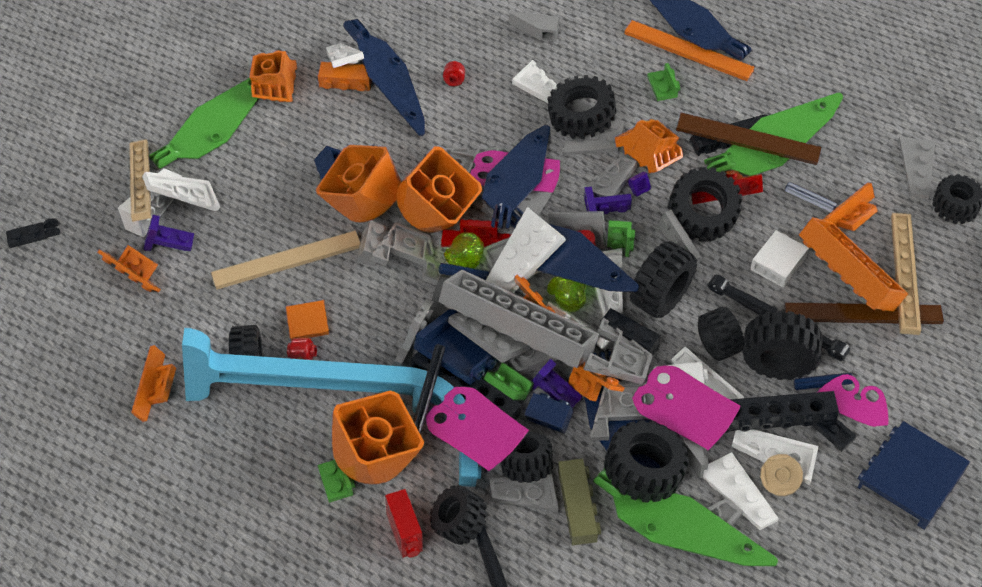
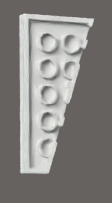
[486,207,566,293]

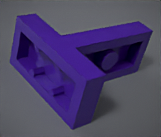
[584,186,632,214]
[143,215,194,251]
[532,359,583,408]

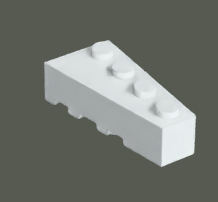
[118,168,182,237]

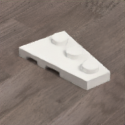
[326,43,364,68]
[512,60,557,103]

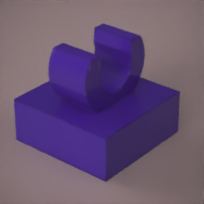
[628,172,651,197]

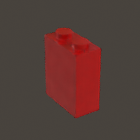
[385,489,423,558]

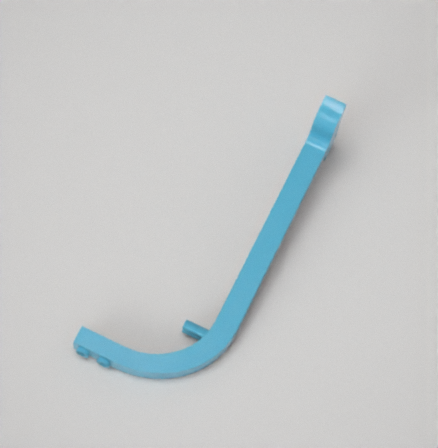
[182,328,481,487]

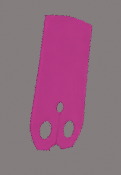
[470,150,560,193]
[632,366,741,450]
[426,387,529,471]

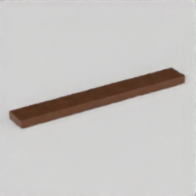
[676,112,821,165]
[784,303,944,324]

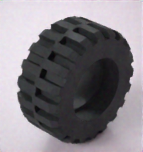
[668,167,742,242]
[629,241,697,318]
[743,311,822,380]
[604,420,689,503]

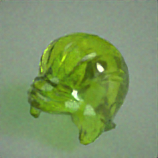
[443,232,484,268]
[547,277,587,312]

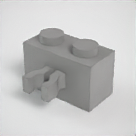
[356,220,393,266]

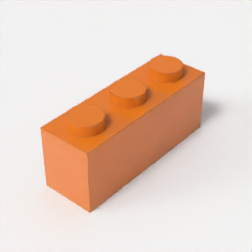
[318,62,372,91]

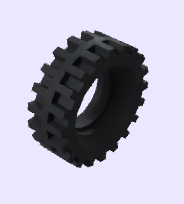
[547,75,617,139]

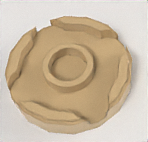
[760,454,803,496]

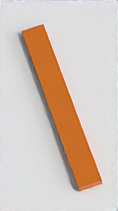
[624,20,755,81]

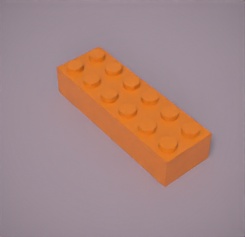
[799,217,908,312]

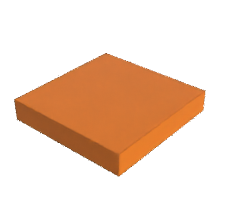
[286,300,329,341]

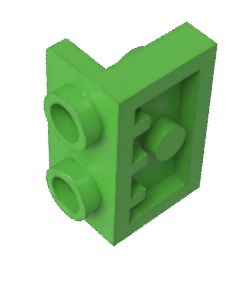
[647,63,680,101]
[607,220,635,257]
[484,363,534,400]
[317,460,355,503]

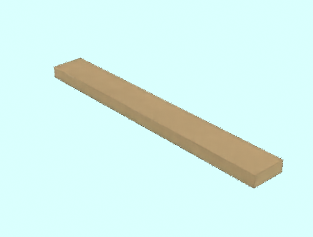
[130,140,151,222]
[891,213,921,335]
[211,231,360,290]

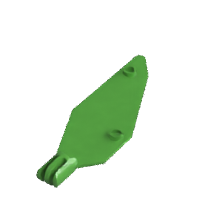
[149,78,259,169]
[704,93,843,176]
[593,468,778,566]

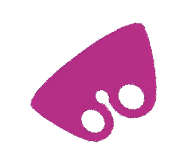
[818,374,889,427]

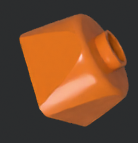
[316,145,401,223]
[396,146,482,233]
[332,390,424,484]

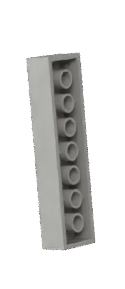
[438,270,599,368]

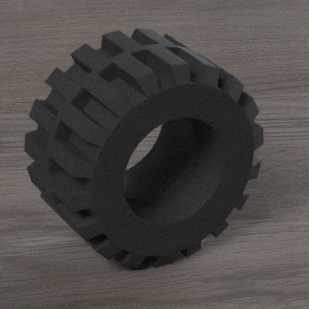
[932,174,982,224]
[697,306,744,361]
[229,325,263,357]
[501,431,553,483]
[429,485,488,545]

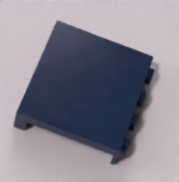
[414,309,499,385]
[857,421,970,530]

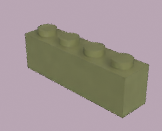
[558,458,601,546]

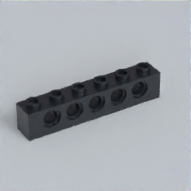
[411,352,522,420]
[725,391,839,433]

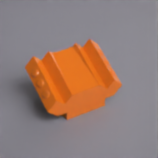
[249,51,297,102]
[615,119,683,174]

